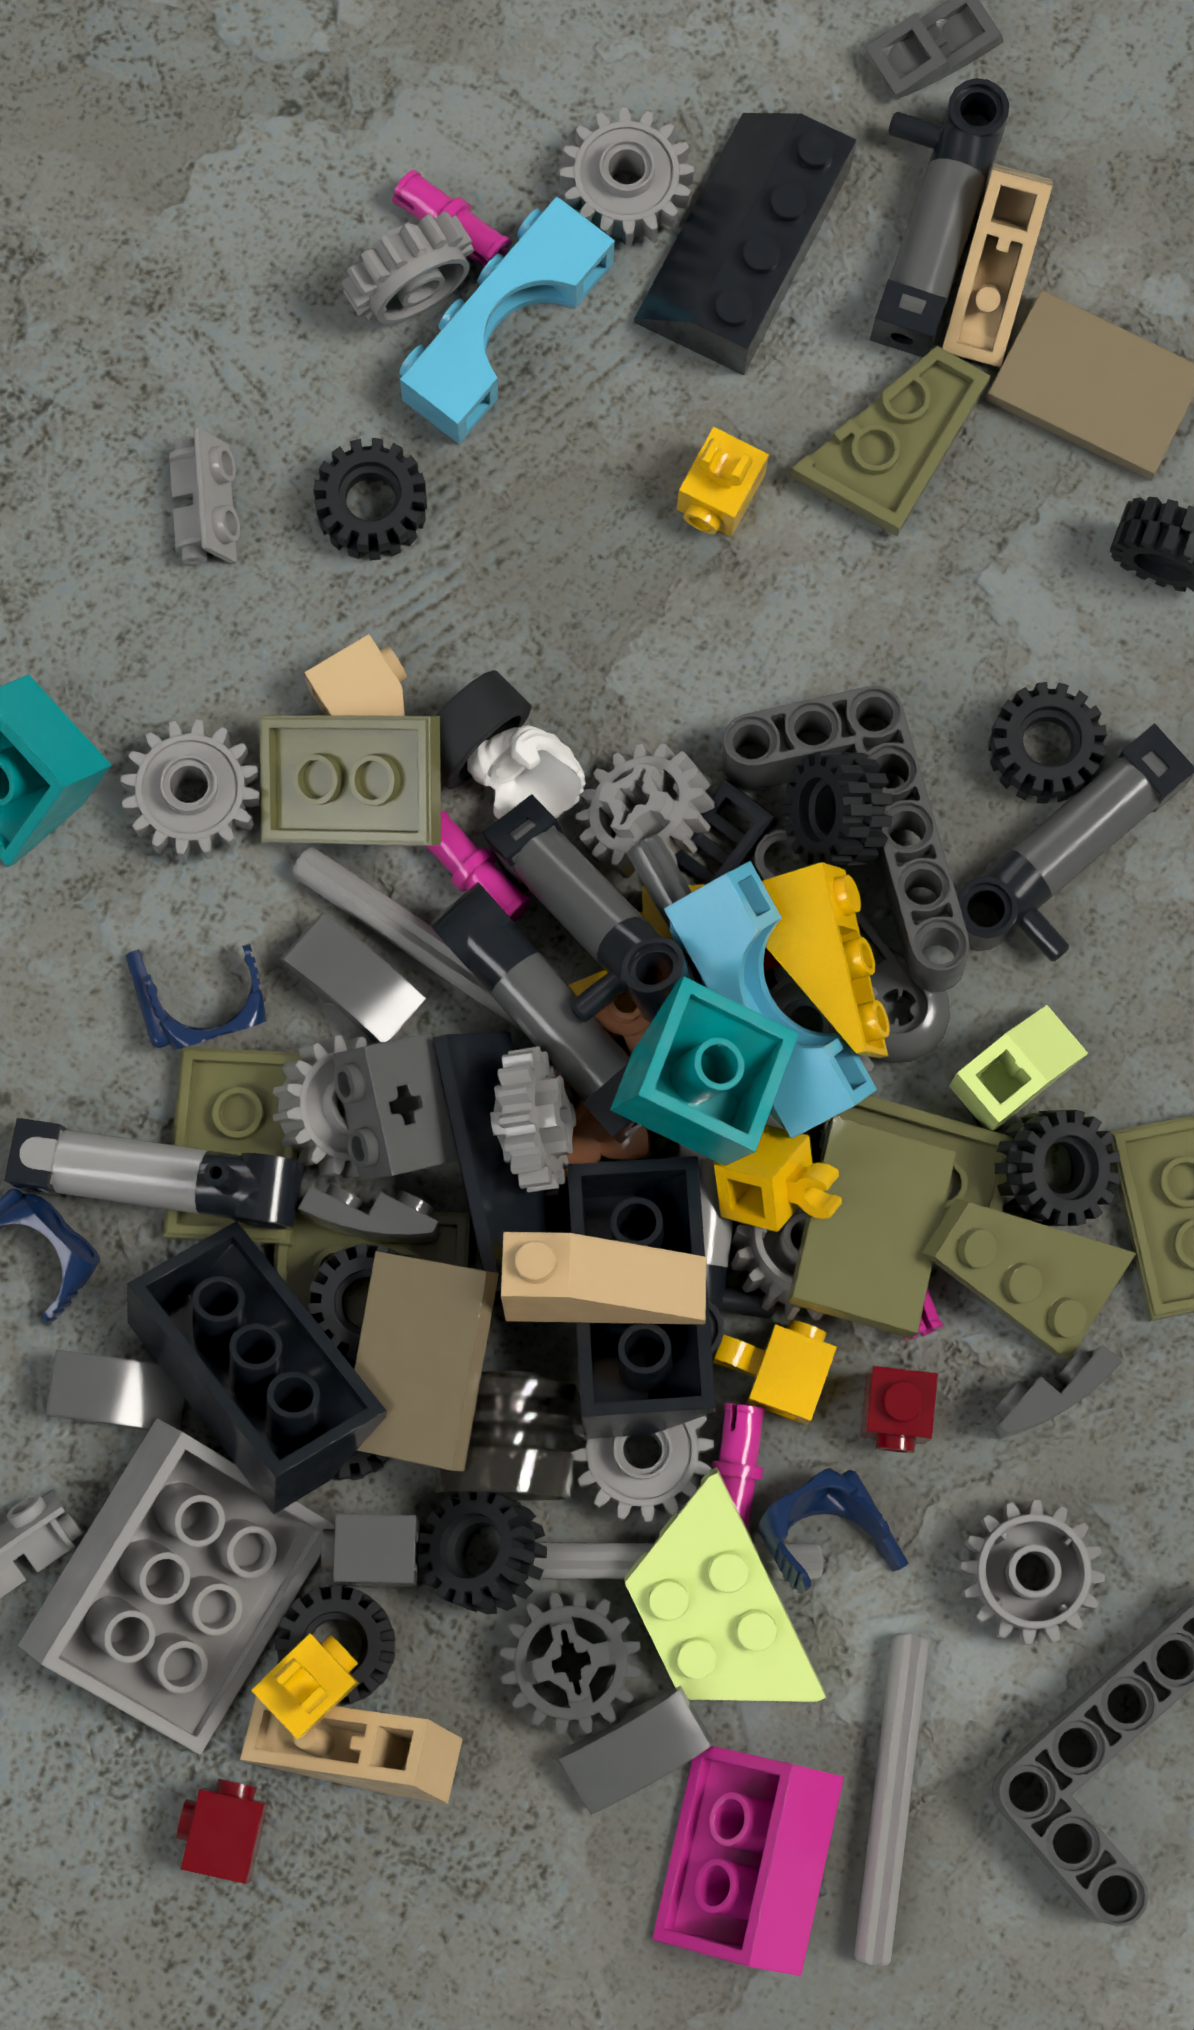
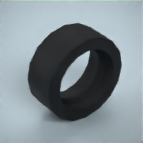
[435,670,532,790]

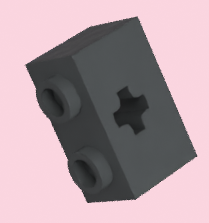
[333,1033,458,1181]
[321,1514,420,1588]

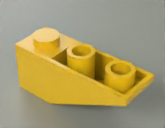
[762,862,890,1058]

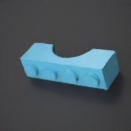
[399,196,615,445]
[664,861,877,1139]

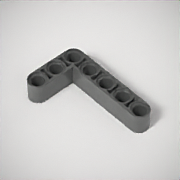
[723,686,969,992]
[991,1597,1194,1927]

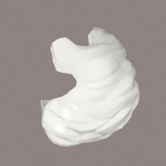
[467,725,586,819]

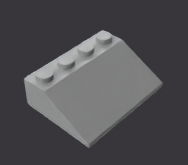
[18,1418,335,1755]

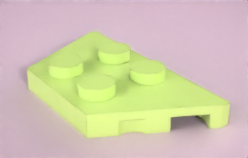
[624,1467,826,1702]

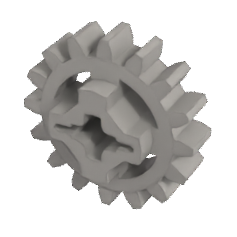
[576,744,714,879]
[490,1047,576,1192]

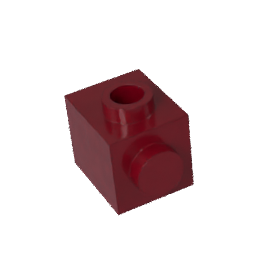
[860,1366,938,1453]
[176,1778,269,1884]

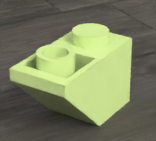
[949,1005,1088,1131]

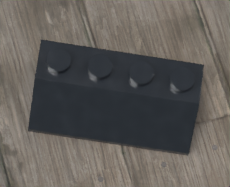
[634,113,857,375]
[433,1032,562,1306]
[567,1156,716,1439]
[127,1221,387,1515]

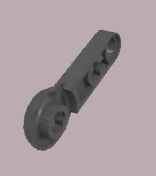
[753,830,950,1063]

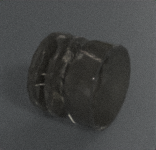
[435,1371,577,1501]

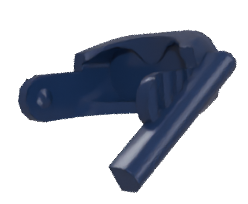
[126,943,267,1050]
[0,1188,100,1326]
[758,1468,909,1594]

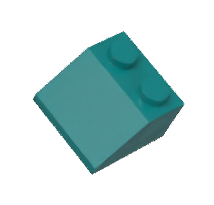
[0,674,112,867]
[610,976,799,1166]

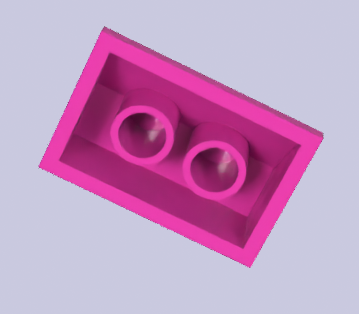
[652,1746,844,1976]

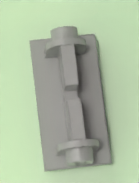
[169,428,240,565]
[0,1489,83,1598]

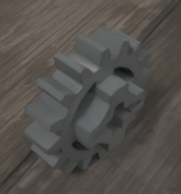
[500,1591,642,1735]

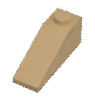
[942,164,1053,367]
[304,634,407,716]
[501,1232,707,1324]
[240,1696,463,1804]

